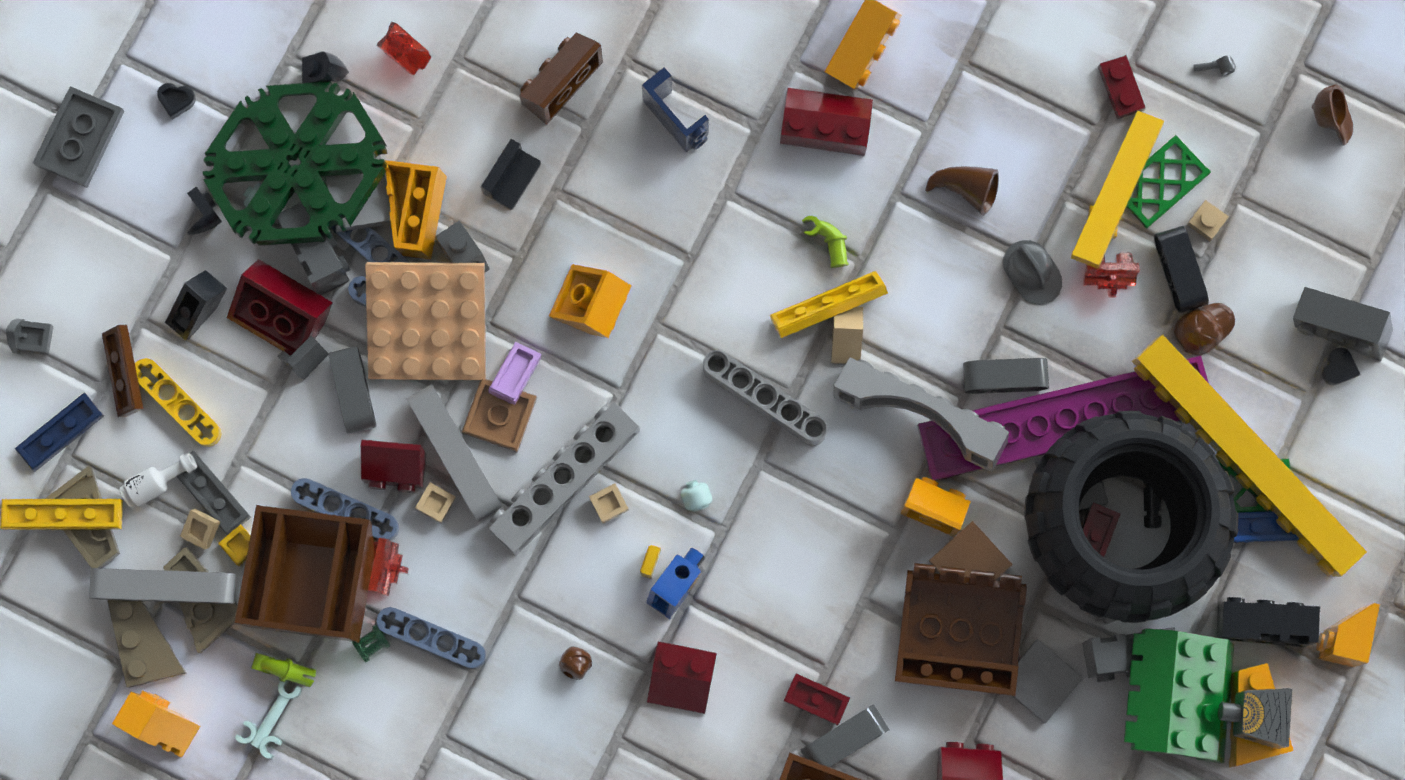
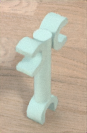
[235,680,302,759]

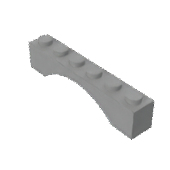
[834,357,1009,472]

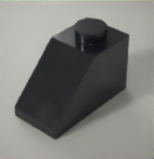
[165,270,227,341]

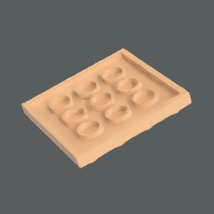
[365,262,486,380]

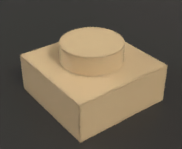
[1187,200,1229,241]
[415,483,456,523]
[589,483,629,524]
[180,509,220,550]

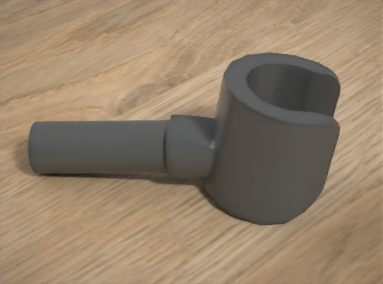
[1193,55,1236,76]

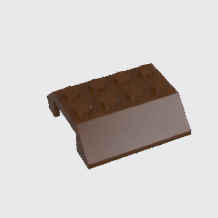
[895,563,1027,696]

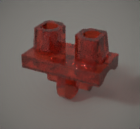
[376,22,431,75]
[1083,252,1140,298]
[368,538,409,596]

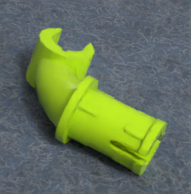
[802,216,849,268]
[251,653,316,687]

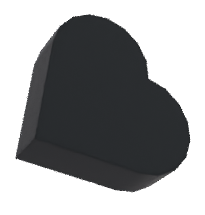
[157,83,196,120]
[1322,347,1360,386]

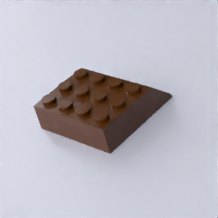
[235,505,375,643]

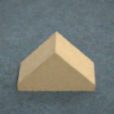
[831,307,863,364]

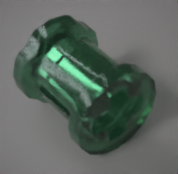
[352,624,391,663]

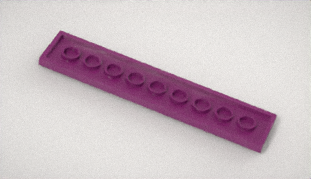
[917,356,1209,481]

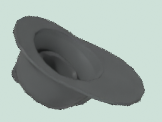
[1003,240,1062,305]

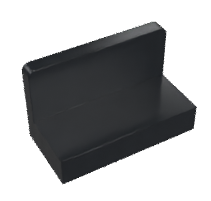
[481,139,541,210]

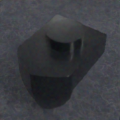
[302,51,349,83]
[187,187,222,235]

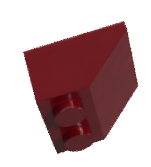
[360,440,427,493]
[647,641,717,714]
[937,742,1003,780]

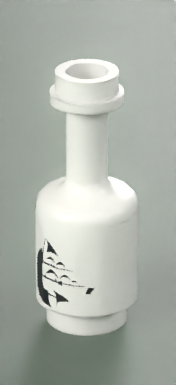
[119,453,197,508]

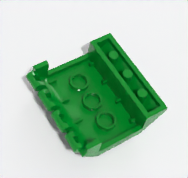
[1124,628,1234,764]

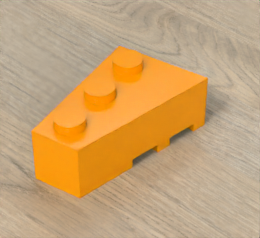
[824,0,902,89]
[384,160,447,260]
[1229,663,1294,768]
[112,690,201,758]

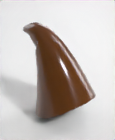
[925,166,999,216]

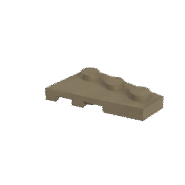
[45,465,120,568]
[163,547,238,654]
[107,600,187,688]

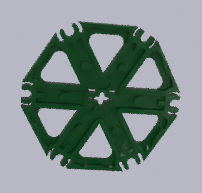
[203,81,387,246]

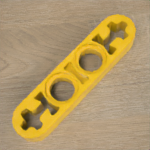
[135,358,222,447]

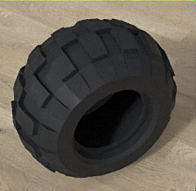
[1024,411,1238,623]

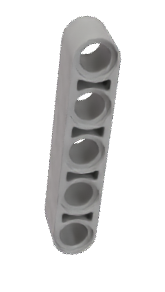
[703,350,827,446]
[406,384,502,521]
[89,568,236,604]

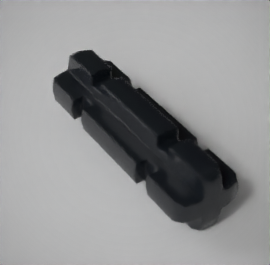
[1143,482,1162,528]

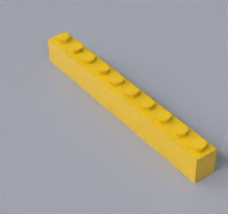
[1132,334,1367,577]

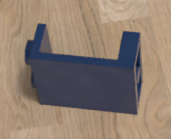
[642,67,709,152]

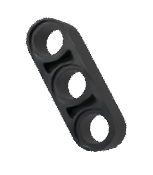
[1154,226,1209,313]

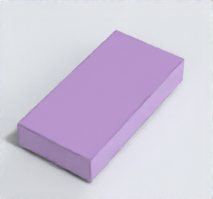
[489,342,541,405]

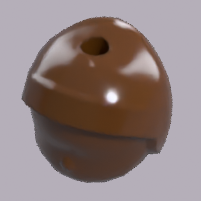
[559,646,592,680]

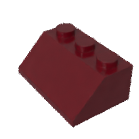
[780,88,873,156]
[226,259,333,356]

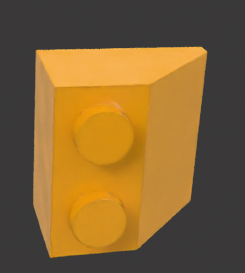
[549,264,631,338]
[900,477,971,537]
[1316,603,1380,667]

